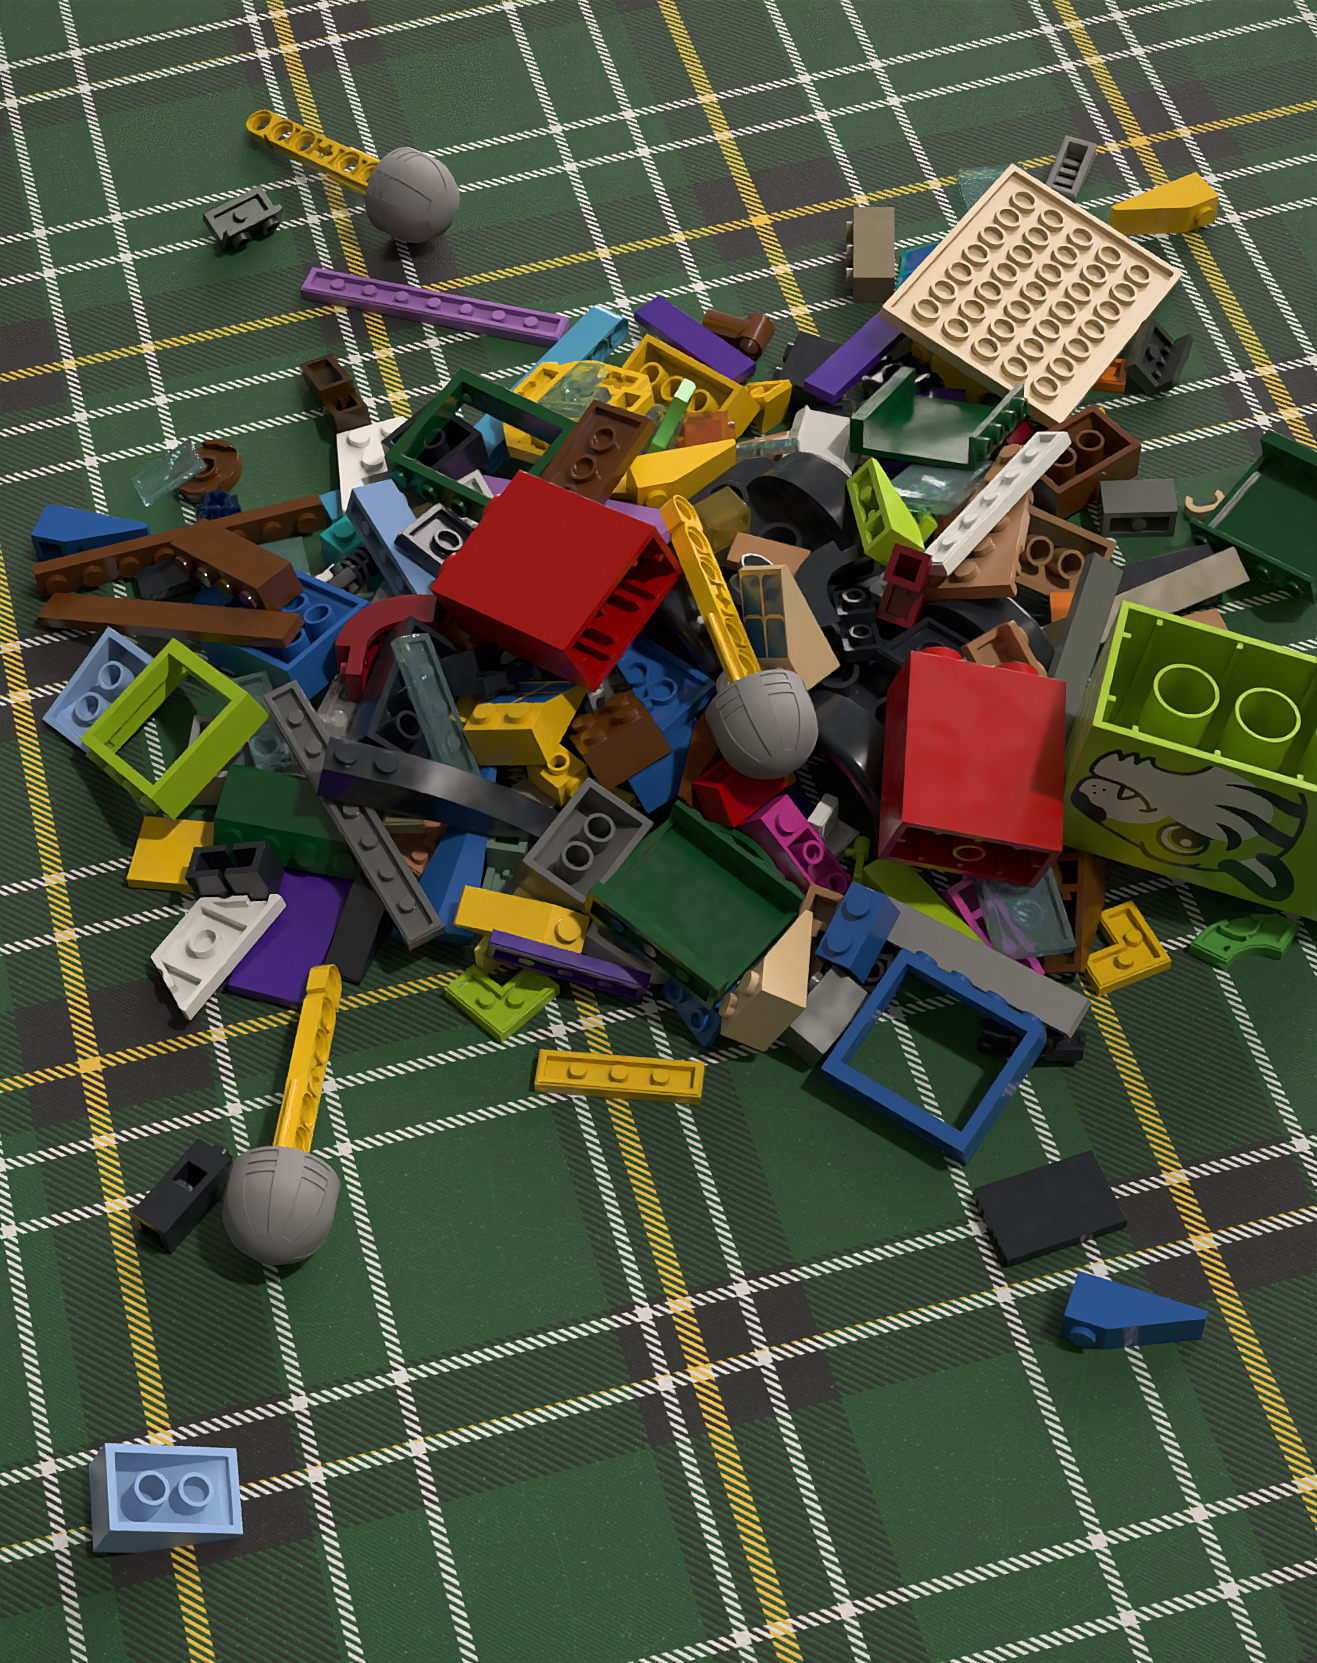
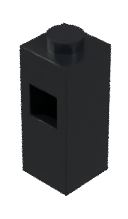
[131,1138,233,1254]

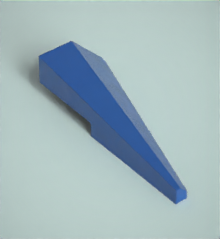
[391,765,498,946]

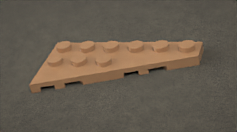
[924,444,1034,601]

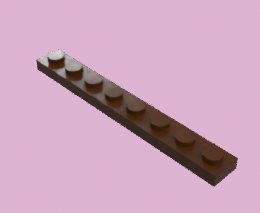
[32,494,326,599]

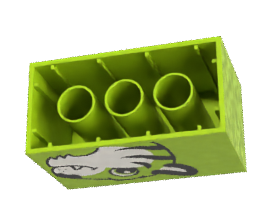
[1062,600,1317,921]

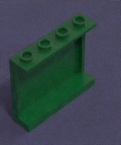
[1189,429,1317,604]
[582,800,806,1011]

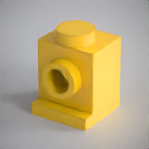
[526,743,589,807]

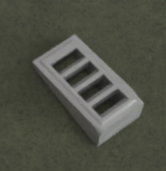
[1045,135,1097,201]

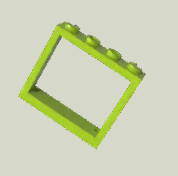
[79,638,270,820]

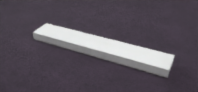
[924,432,1072,576]

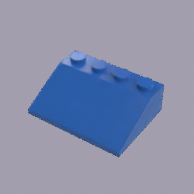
[200,569,370,700]

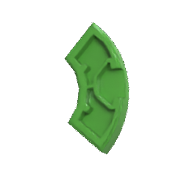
[647,378,696,454]
[1189,913,1300,970]

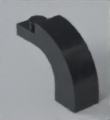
[794,541,880,647]

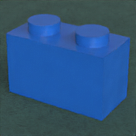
[815,881,901,984]

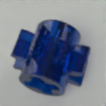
[196,489,242,520]

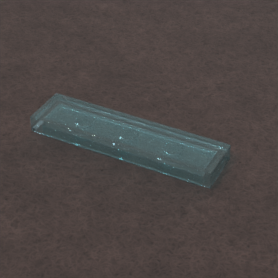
[390,633,482,777]

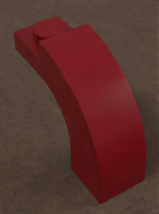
[335,594,440,702]

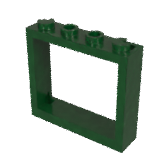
[384,367,578,523]

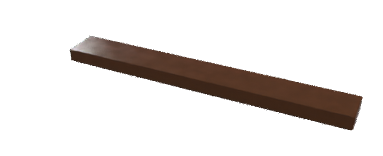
[36,592,304,649]

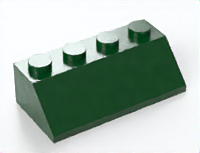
[213,764,382,880]

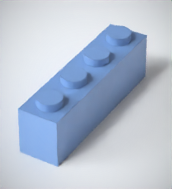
[345,479,447,616]

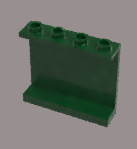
[849,366,1028,472]

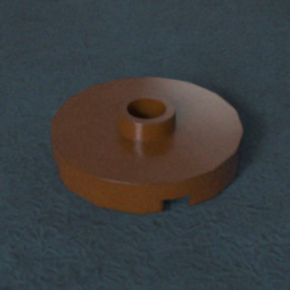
[173,440,243,503]

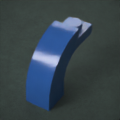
[626,715,697,814]

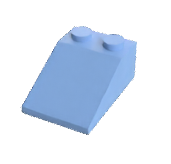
[42,626,165,753]
[89,1443,243,1553]

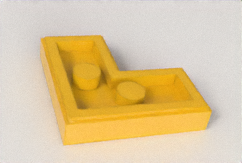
[1083,900,1172,997]

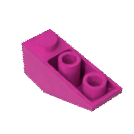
[739,794,853,896]

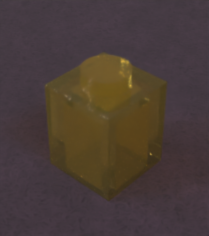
[693,486,751,554]

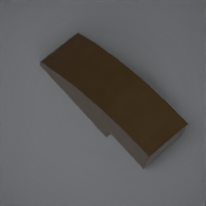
[299,354,372,435]

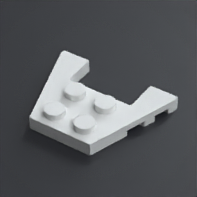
[336,416,407,518]

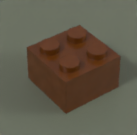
[565,689,672,791]

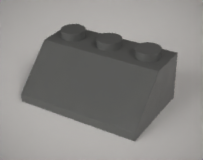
[513,777,654,911]

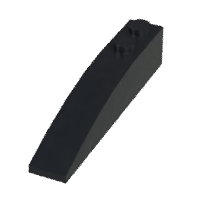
[317,736,558,844]

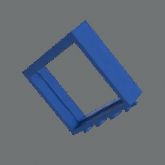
[821,947,1048,1165]

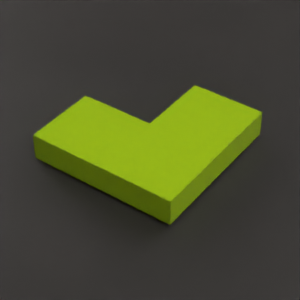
[444,964,560,1043]

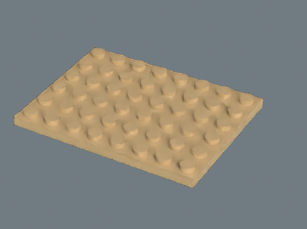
[878,164,1183,429]

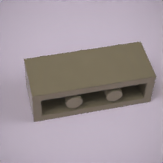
[846,207,895,303]

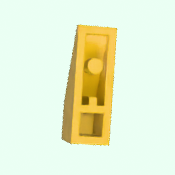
[1109,172,1219,235]
[626,439,736,509]
[453,885,590,954]

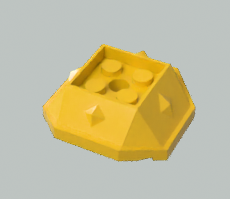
[502,360,655,464]

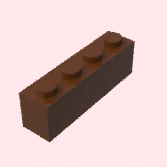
[170,517,304,611]

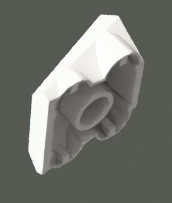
[782,405,862,476]

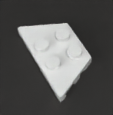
[150,894,286,1020]

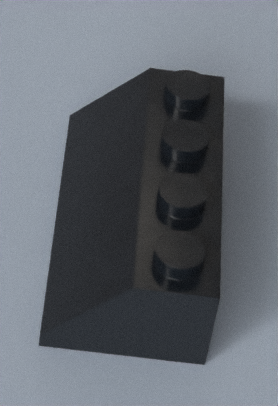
[347,615,465,762]

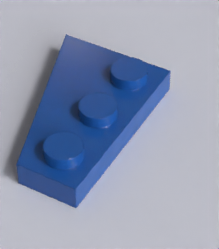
[615,632,718,740]

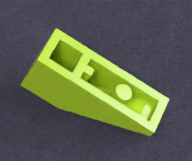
[846,457,925,567]

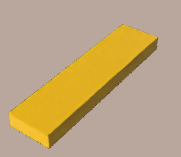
[534,1049,705,1105]

